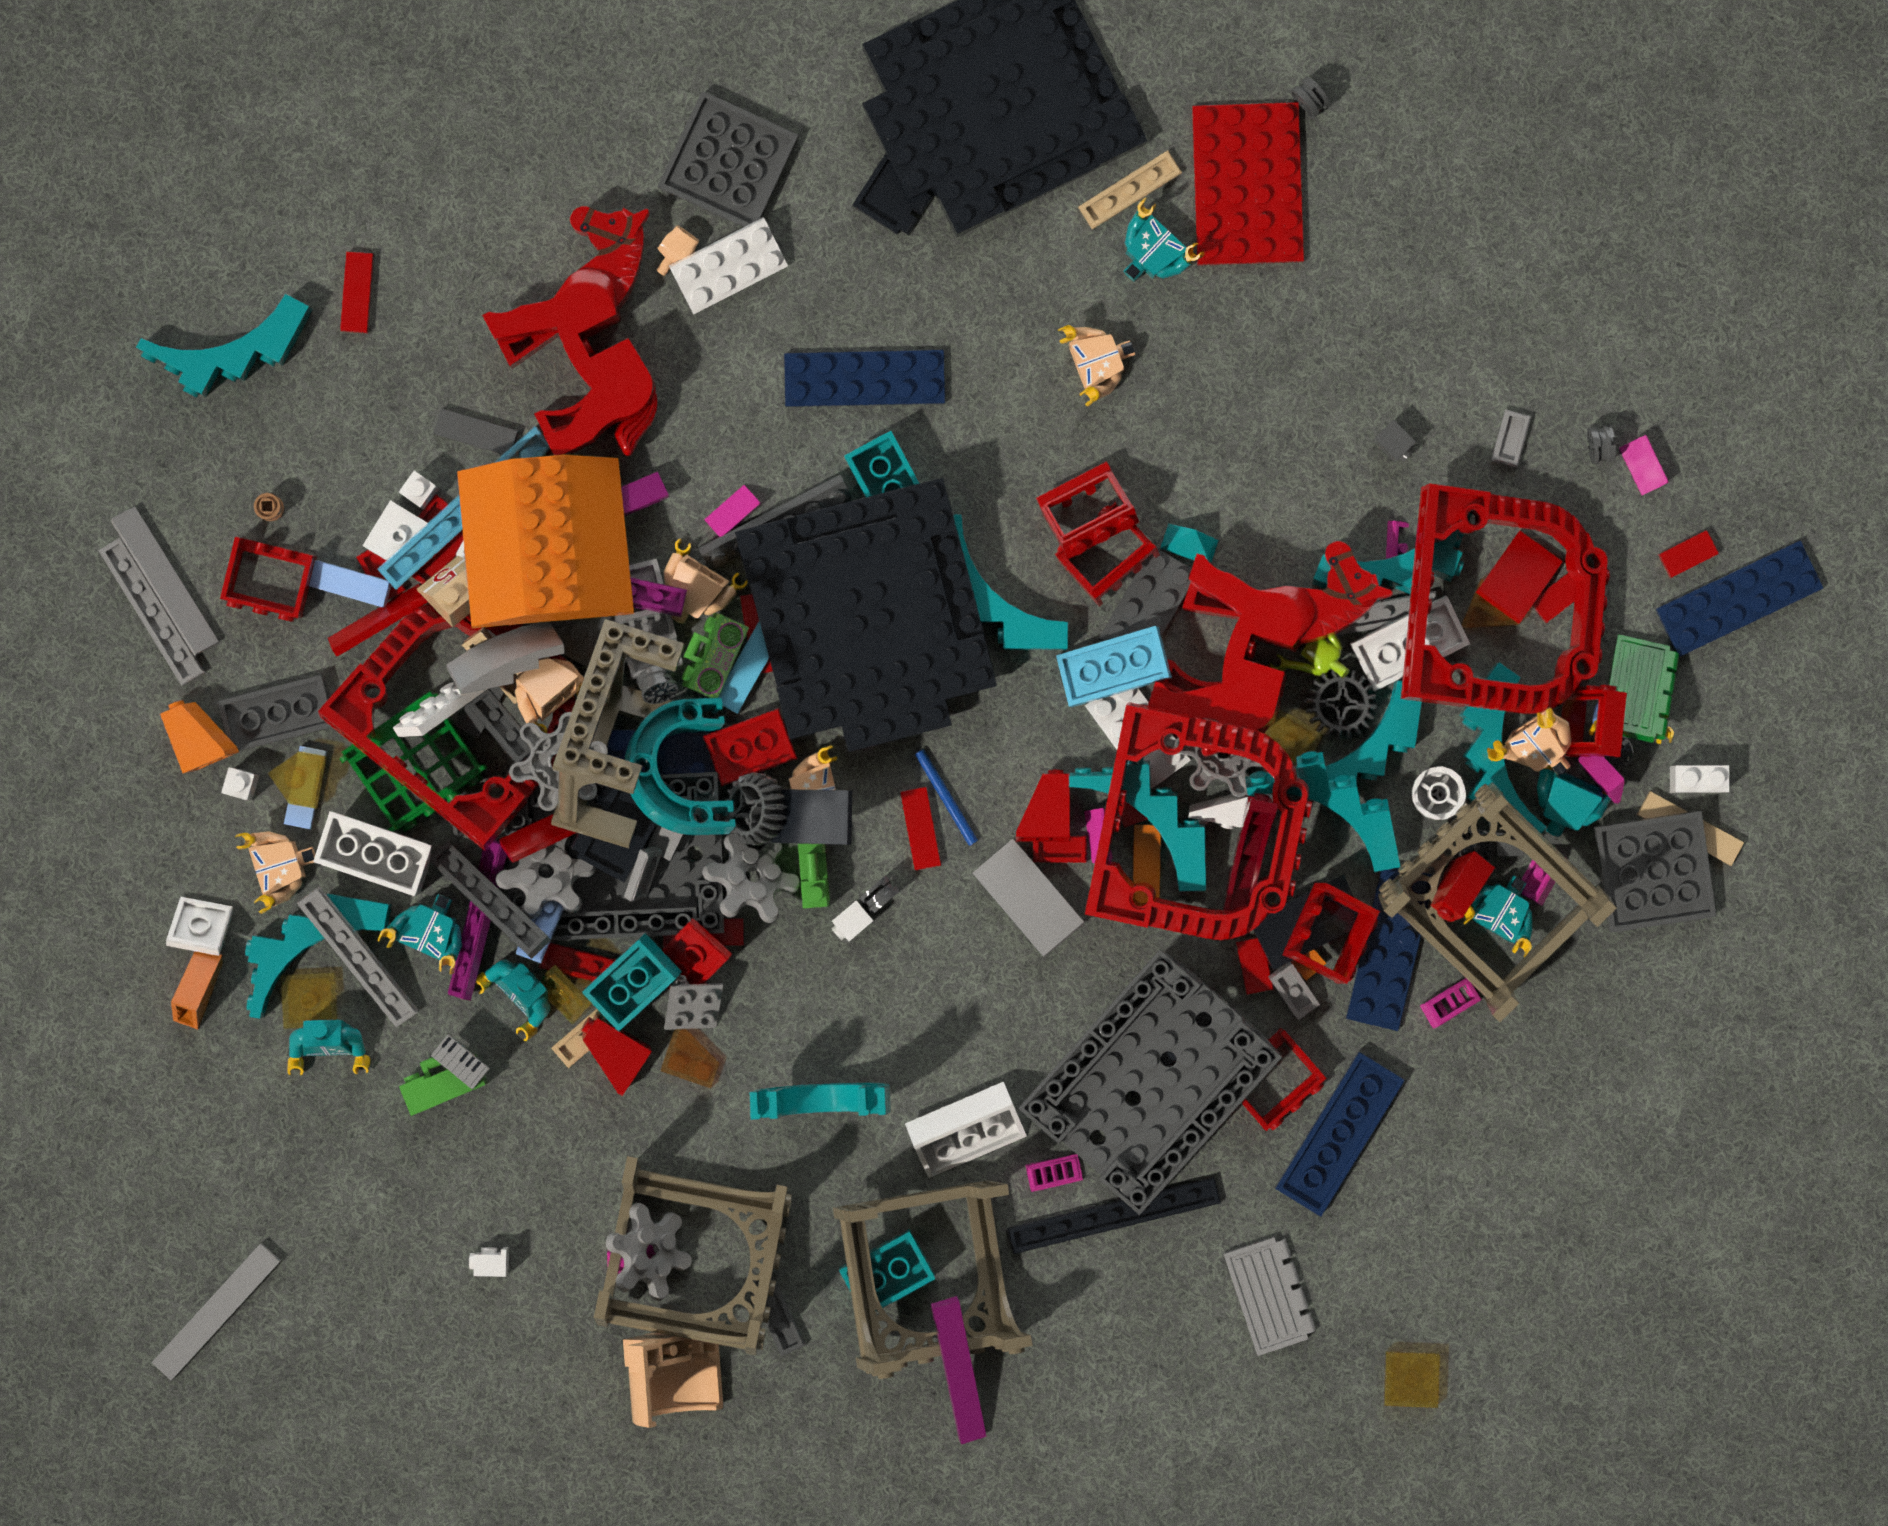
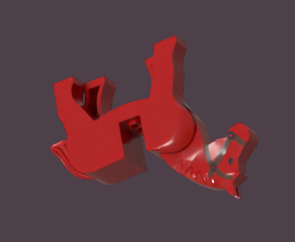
[482,206,658,456]
[1148,541,1393,756]

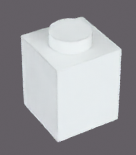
[399,471,440,510]
[221,767,260,801]
[831,900,874,941]

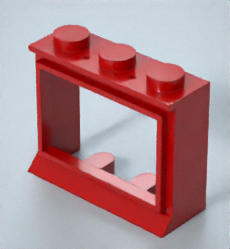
[1036,461,1139,559]
[1055,502,1160,607]
[220,537,317,622]
[1561,685,1627,758]
[1282,883,1380,984]
[1241,1028,1326,1131]

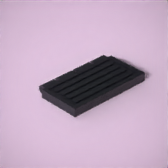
[852,153,933,236]
[571,770,676,883]

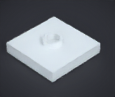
[363,500,427,560]
[166,897,233,956]

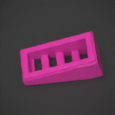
[1420,978,1482,1028]
[1025,1154,1083,1192]

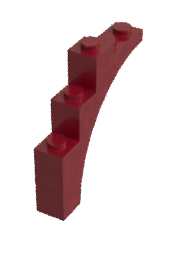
[1222,793,1278,937]

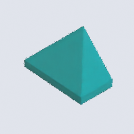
[1160,524,1219,563]

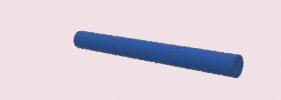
[915,749,978,846]

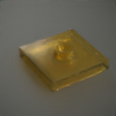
[540,965,592,1024]
[281,972,338,1029]
[1384,1351,1440,1408]

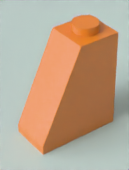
[160,700,239,774]
[171,951,223,1030]

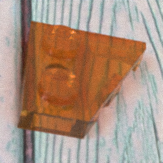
[1461,579,1521,628]
[660,1029,720,1089]

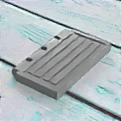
[1223,1237,1316,1356]

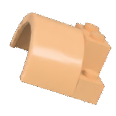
[623,1332,723,1428]

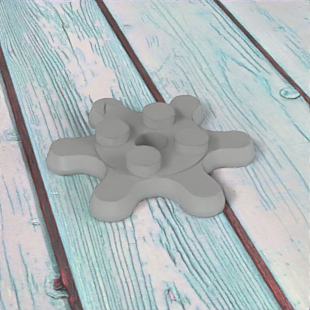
[509,712,608,811]
[1174,738,1264,797]
[702,833,800,923]
[496,836,596,919]
[606,1203,692,1301]

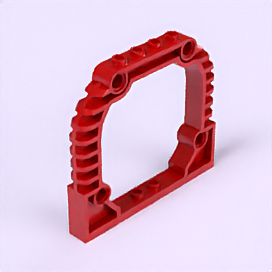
[1401,483,1610,714]
[318,603,576,851]
[1085,702,1312,940]

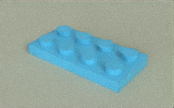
[1056,626,1172,707]

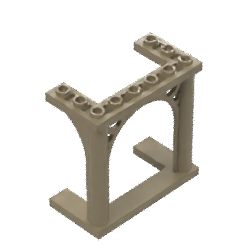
[551,619,684,848]
[1378,782,1617,1022]
[594,1156,792,1355]
[833,1180,1033,1379]

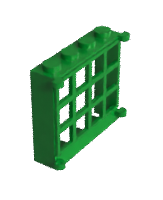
[339,692,488,833]

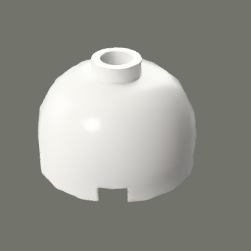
[1412,766,1466,820]

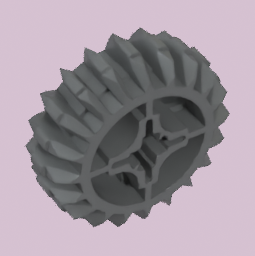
[1304,669,1377,740]
[725,773,787,845]

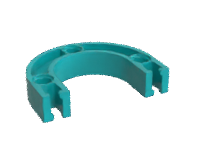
[625,698,736,835]
[749,1083,891,1120]

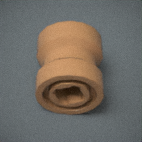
[254,493,284,522]

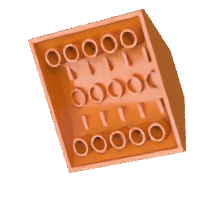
[457,455,634,628]

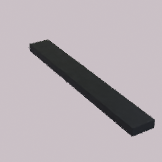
[1007,1177,1221,1254]

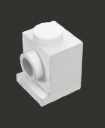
[469,1247,509,1277]

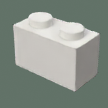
[1670,765,1729,793]

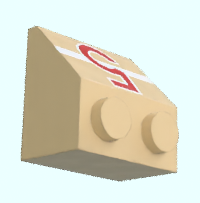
[417,556,470,627]

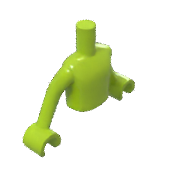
[1270,634,1349,678]

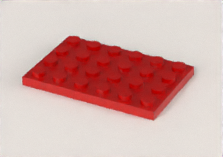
[1192,102,1304,266]

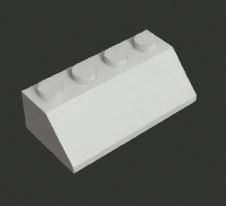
[313,811,432,896]
[905,1082,1027,1178]

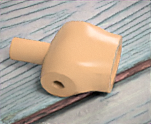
[657,225,699,276]

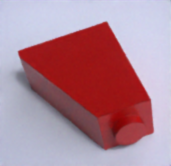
[1016,769,1070,842]
[1430,851,1495,922]
[581,1013,652,1096]

